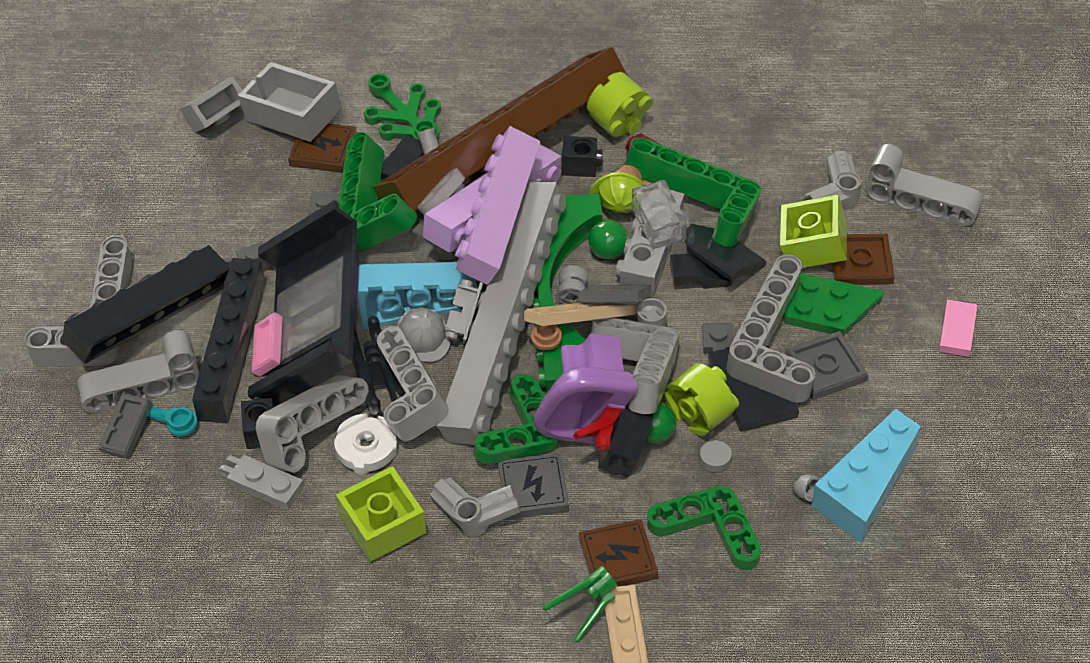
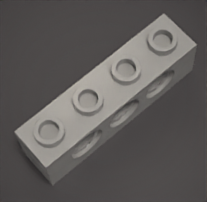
[616,186,685,297]

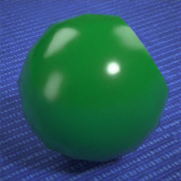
[588,220,627,260]
[645,402,677,444]

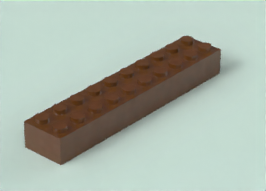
[373,46,628,214]

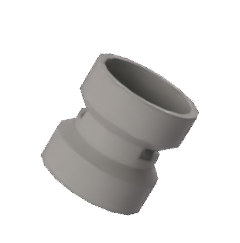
[557,266,588,304]
[637,298,667,327]

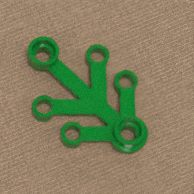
[364,73,441,141]

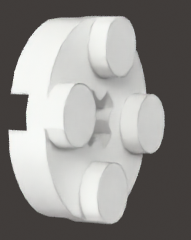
[334,414,397,475]

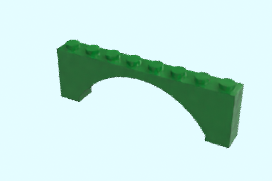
[533,193,602,394]

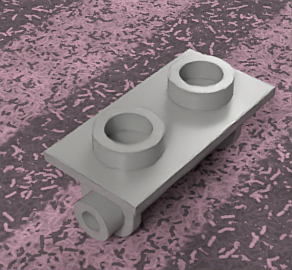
[444,279,485,345]

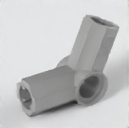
[804,151,861,209]
[430,477,521,537]

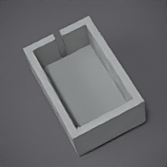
[238,62,343,142]

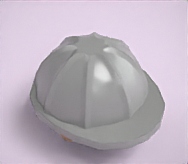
[397,307,450,363]

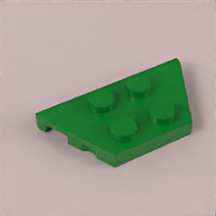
[783,273,884,336]

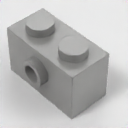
[179,76,242,133]

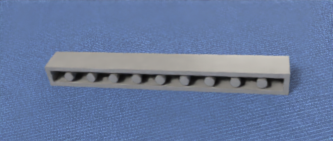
[437,182,566,445]

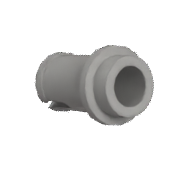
[417,128,439,154]

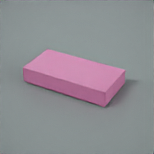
[939,300,977,357]
[252,312,283,377]

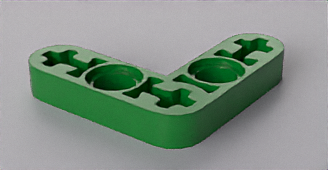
[473,374,559,464]
[647,486,761,570]

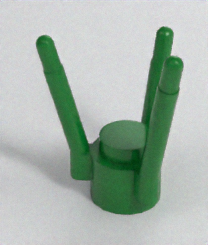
[543,566,618,642]

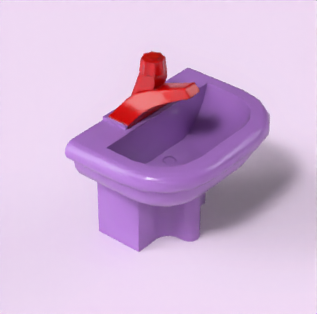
[533,333,637,452]

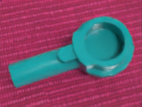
[148,406,198,437]

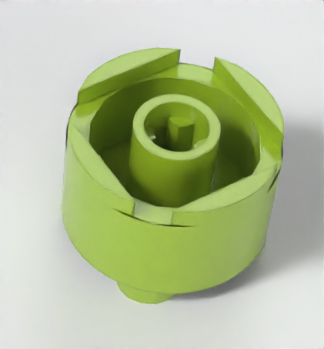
[587,72,654,137]
[665,363,739,436]

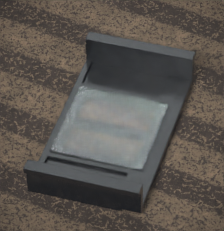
[248,200,359,407]

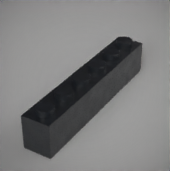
[62,245,230,364]
[192,258,265,424]

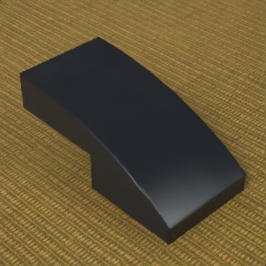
[670,254,732,289]

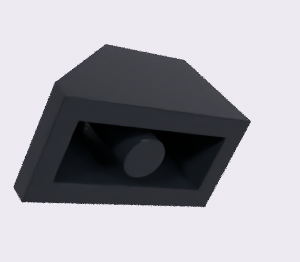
[598,405,654,477]

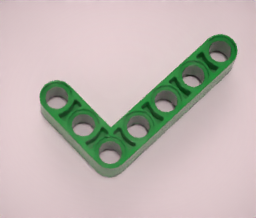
[338,132,417,253]
[625,138,762,247]

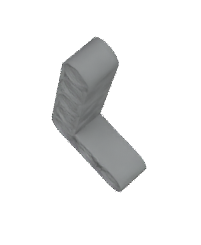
[25,235,133,367]
[726,254,815,403]
[591,318,679,414]

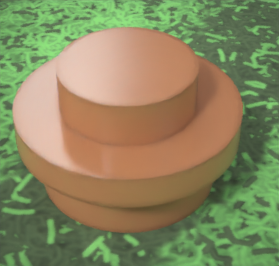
[531,325,562,350]

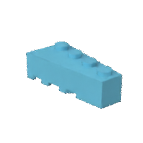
[357,262,478,330]
[812,409,921,543]

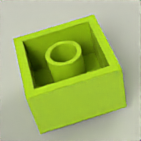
[780,195,847,268]
[336,466,427,562]

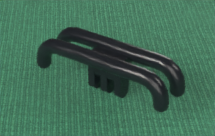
[353,316,404,415]

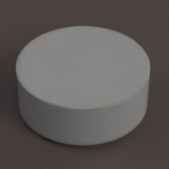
[700,440,732,472]

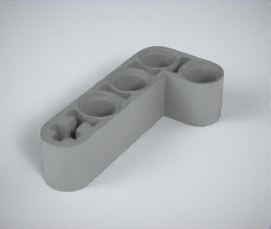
[867,144,983,226]
[377,326,449,441]
[77,330,199,413]
[256,375,368,472]

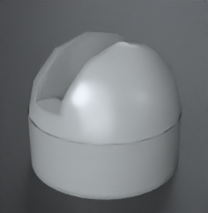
[793,474,820,501]

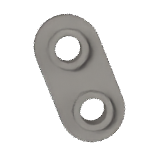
[417,168,465,215]

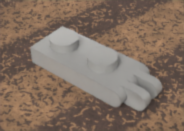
[218,455,304,511]

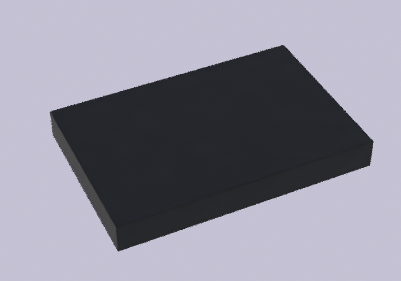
[708,345,799,431]

